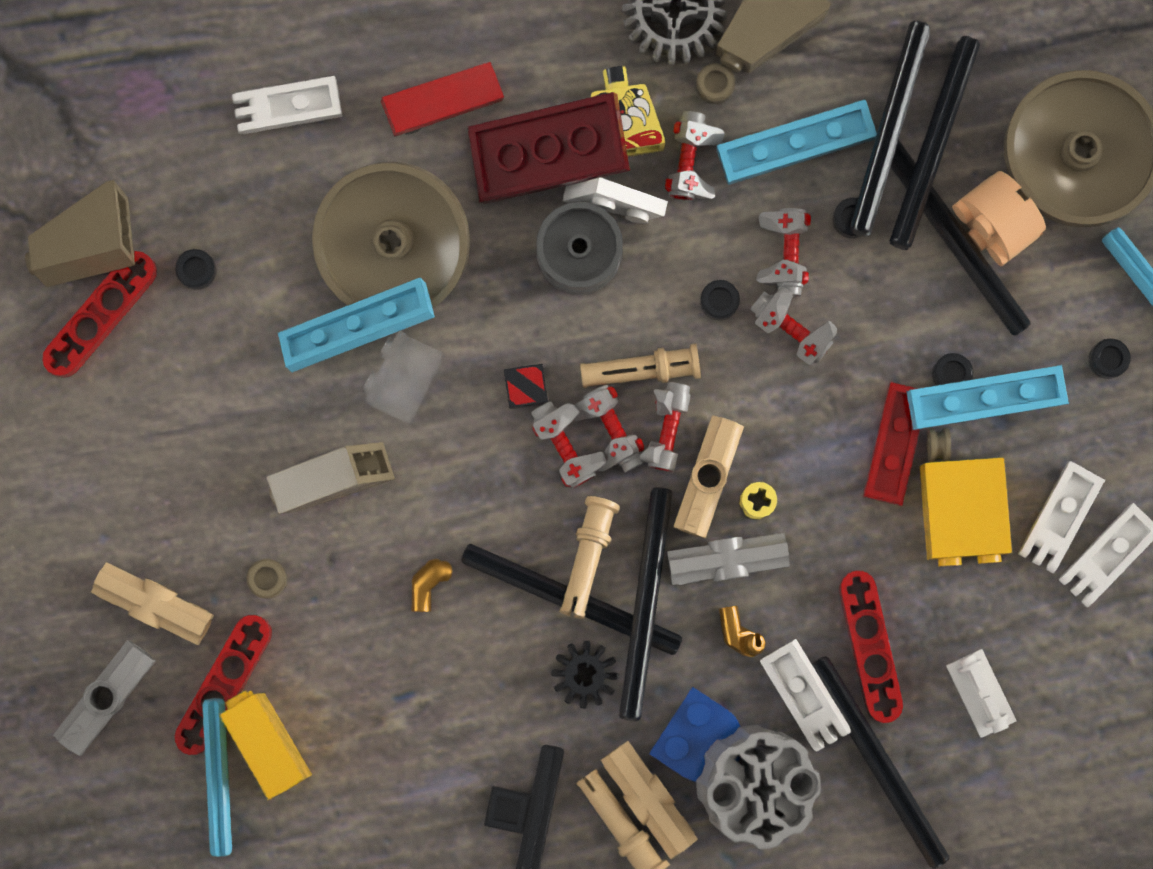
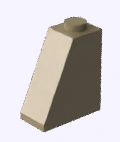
[715,0,831,73]
[25,180,135,287]
[267,442,395,514]

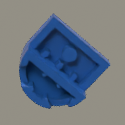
[649,687,741,782]

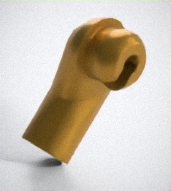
[411,558,453,612]
[719,606,766,657]

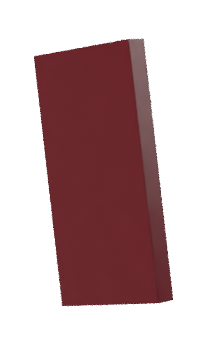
[468,92,630,204]

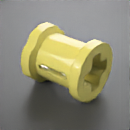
[739,482,777,520]

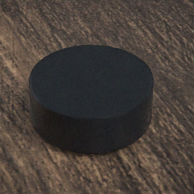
[833,198,861,238]
[175,249,216,290]
[700,280,740,320]
[1089,338,1131,379]
[932,353,973,386]

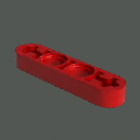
[42,251,157,378]
[839,571,903,723]
[174,615,272,755]

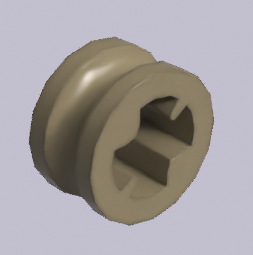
[926,428,951,463]

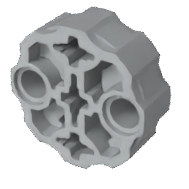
[696,725,821,849]

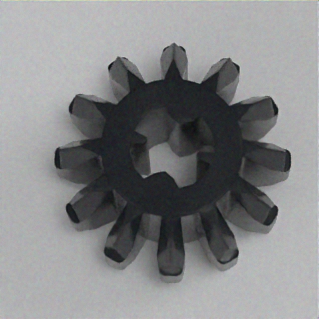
[551,641,619,709]

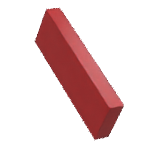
[381,62,504,137]
[863,382,920,506]

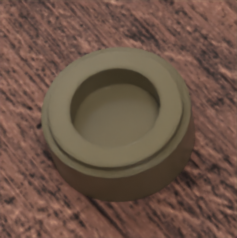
[696,63,735,104]
[247,559,288,599]

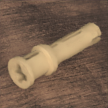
[580,343,701,388]
[559,496,620,619]
[576,769,670,869]

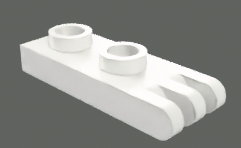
[232,76,343,134]
[1018,461,1105,573]
[1058,503,1153,608]
[760,639,851,752]

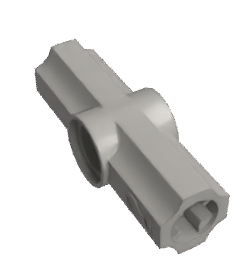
[666,533,790,585]
[53,640,156,756]

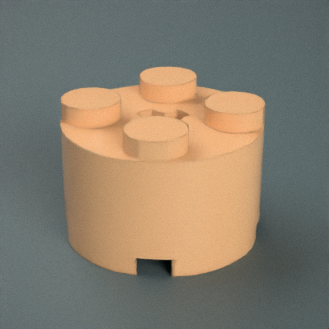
[952,171,1046,266]

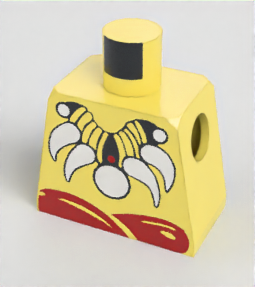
[591,66,665,157]

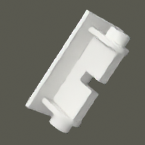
[946,649,1017,738]

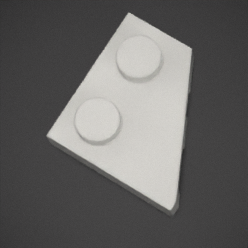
[563,177,668,224]

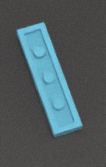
[716,99,877,185]
[278,277,435,372]
[906,365,1069,430]

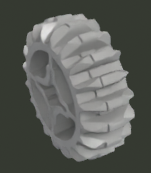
[622,0,727,65]

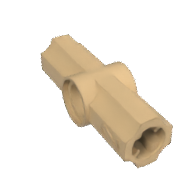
[673,415,744,539]
[91,562,214,645]
[601,741,698,859]

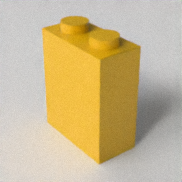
[919,458,1012,567]
[220,690,312,800]

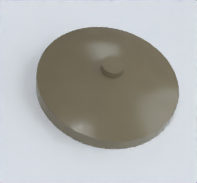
[1004,70,1153,227]
[312,162,470,308]

